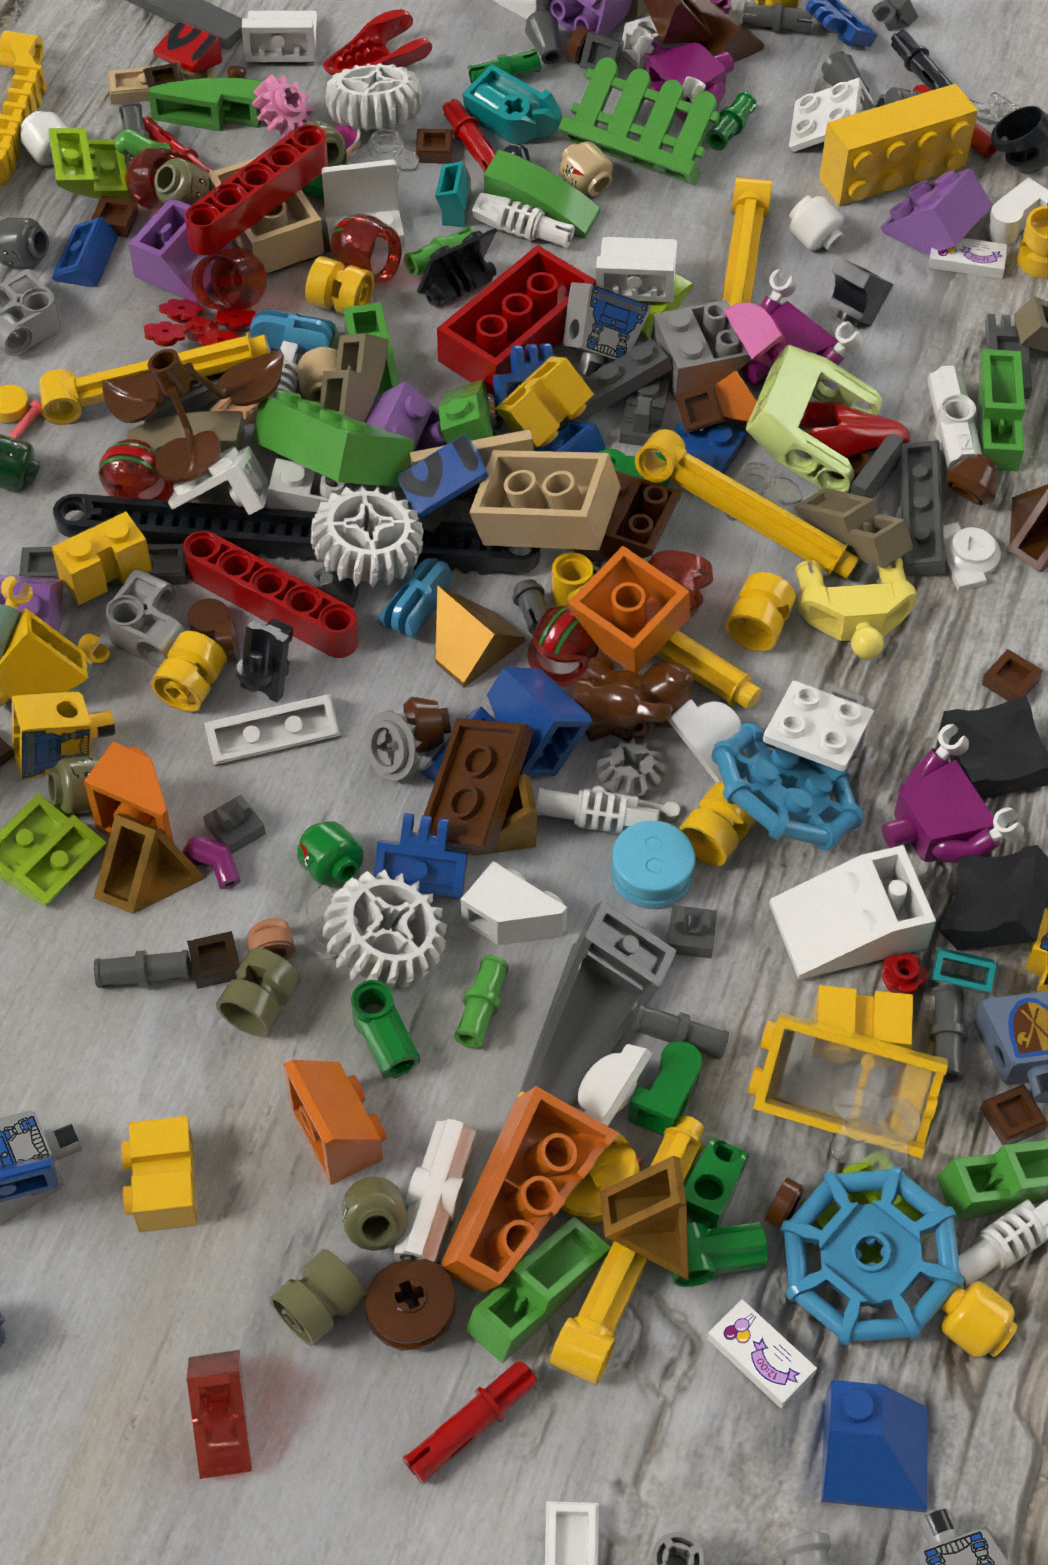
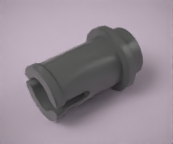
[512,579,554,635]

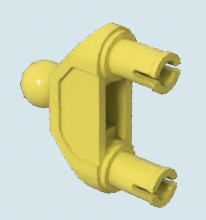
[795,557,917,660]

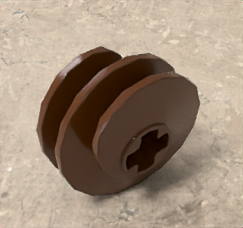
[365,1259,455,1351]

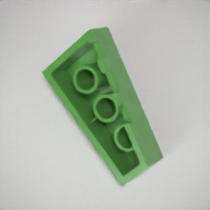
[252,390,415,488]

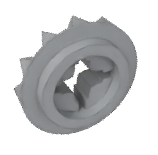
[365,710,422,781]
[596,738,667,797]

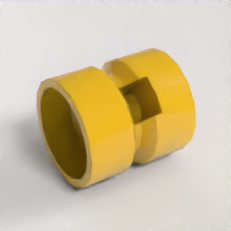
[1017,206,1048,278]
[305,256,374,315]
[725,572,796,652]
[150,631,227,712]
[679,782,757,866]

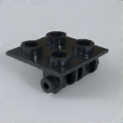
[417,228,497,306]

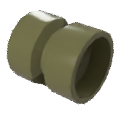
[216,948,301,1037]
[269,1249,366,1347]

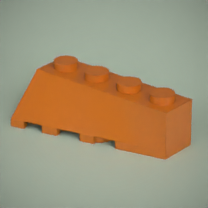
[440,1086,619,1294]

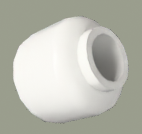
[20,111,69,166]
[789,195,844,252]

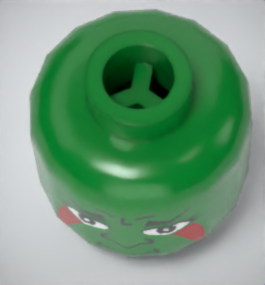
[297,821,364,888]

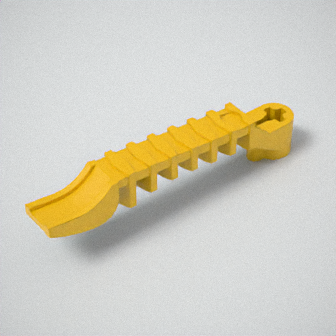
[0,30,47,187]

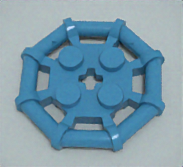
[711,722,863,850]
[780,1165,965,1346]

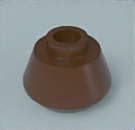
[946,454,1000,506]
[403,696,451,755]

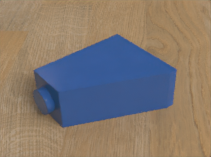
[487,667,592,776]

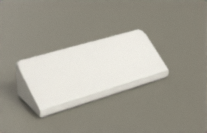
[203,694,341,765]

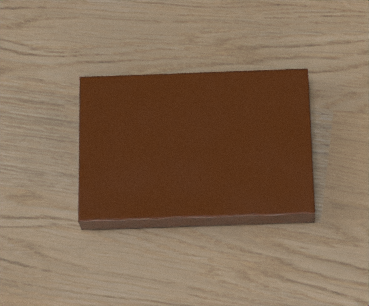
[418,718,534,853]

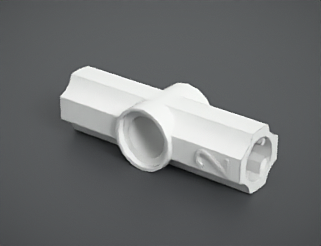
[927,365,982,470]
[393,1119,476,1263]

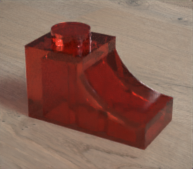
[186,1350,252,1479]

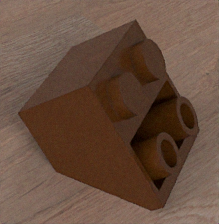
[574,470,681,563]

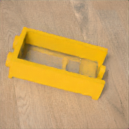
[747,1011,948,1159]

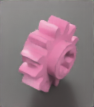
[252,74,314,139]

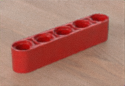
[185,124,328,255]
[183,531,358,658]

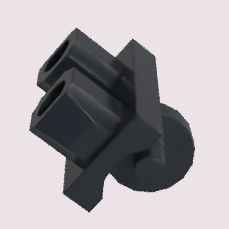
[236,619,293,703]

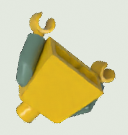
[0,576,110,707]

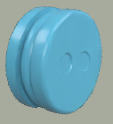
[611,821,695,909]

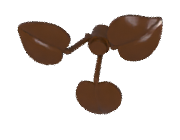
[102,349,284,483]

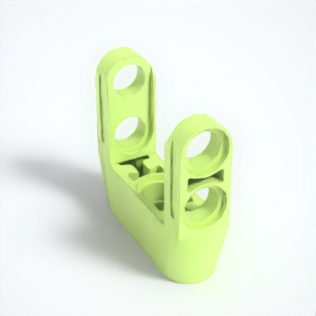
[746,345,882,492]

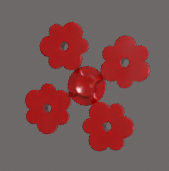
[144,299,256,347]

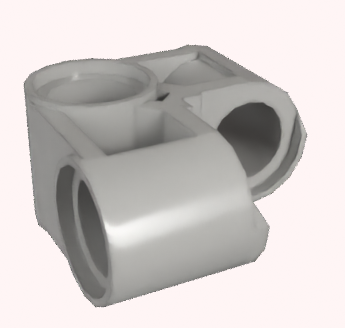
[0,269,61,356]
[106,569,186,668]

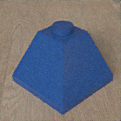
[821,1380,928,1513]

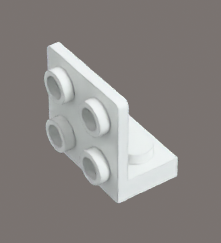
[242,11,317,63]
[789,77,875,152]
[321,160,405,255]
[596,237,677,302]
[168,446,270,515]
[763,680,874,771]

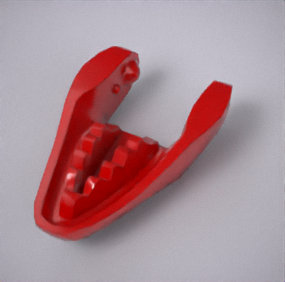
[323,9,432,76]
[799,401,911,457]

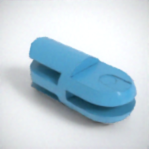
[250,309,337,354]
[378,558,451,639]

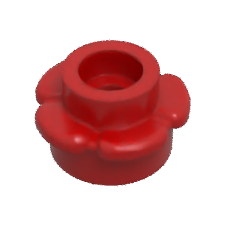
[882,953,927,994]

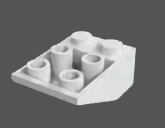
[769,845,936,980]

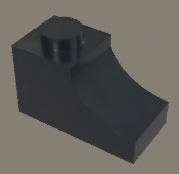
[828,257,894,327]

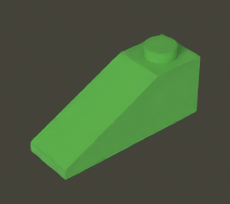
[438,379,493,444]

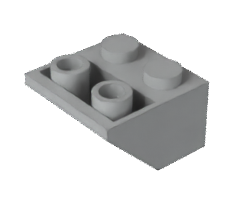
[651,299,751,401]

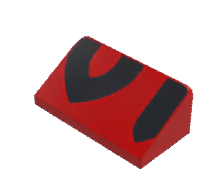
[153,22,222,73]

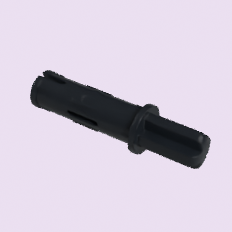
[891,30,953,90]

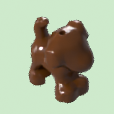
[573,656,694,730]

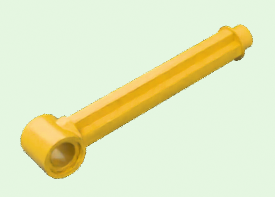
[721,176,773,307]
[39,332,270,425]
[635,429,859,579]
[551,552,762,710]
[549,1115,705,1386]

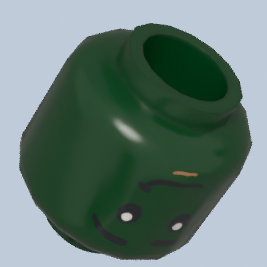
[0,434,40,493]

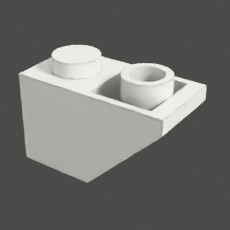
[266,458,355,512]
[461,861,567,945]

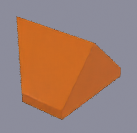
[714,371,757,423]

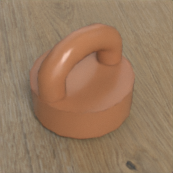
[247,918,295,960]

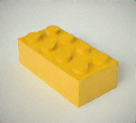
[819,83,978,207]

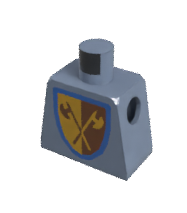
[974,991,1048,1103]

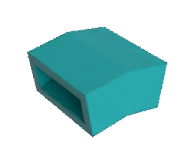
[435,161,471,227]
[931,947,997,994]

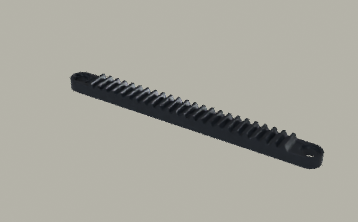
[53,494,541,575]

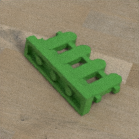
[558,57,720,186]

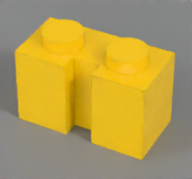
[495,356,594,447]
[52,512,152,606]
[811,985,913,1068]
[121,1116,198,1232]

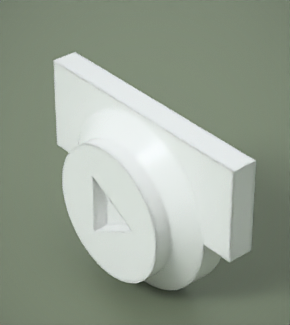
[944,522,1001,592]
[667,699,742,783]
[578,1044,653,1126]

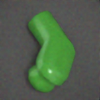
[114,129,171,161]

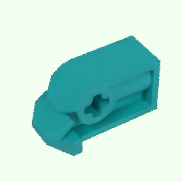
[462,64,562,144]

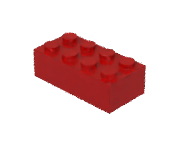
[437,245,596,395]

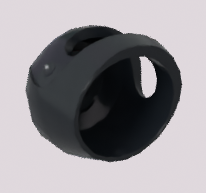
[991,106,1048,172]

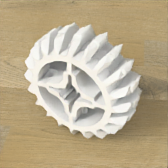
[325,63,422,131]
[311,484,423,588]
[322,869,447,990]

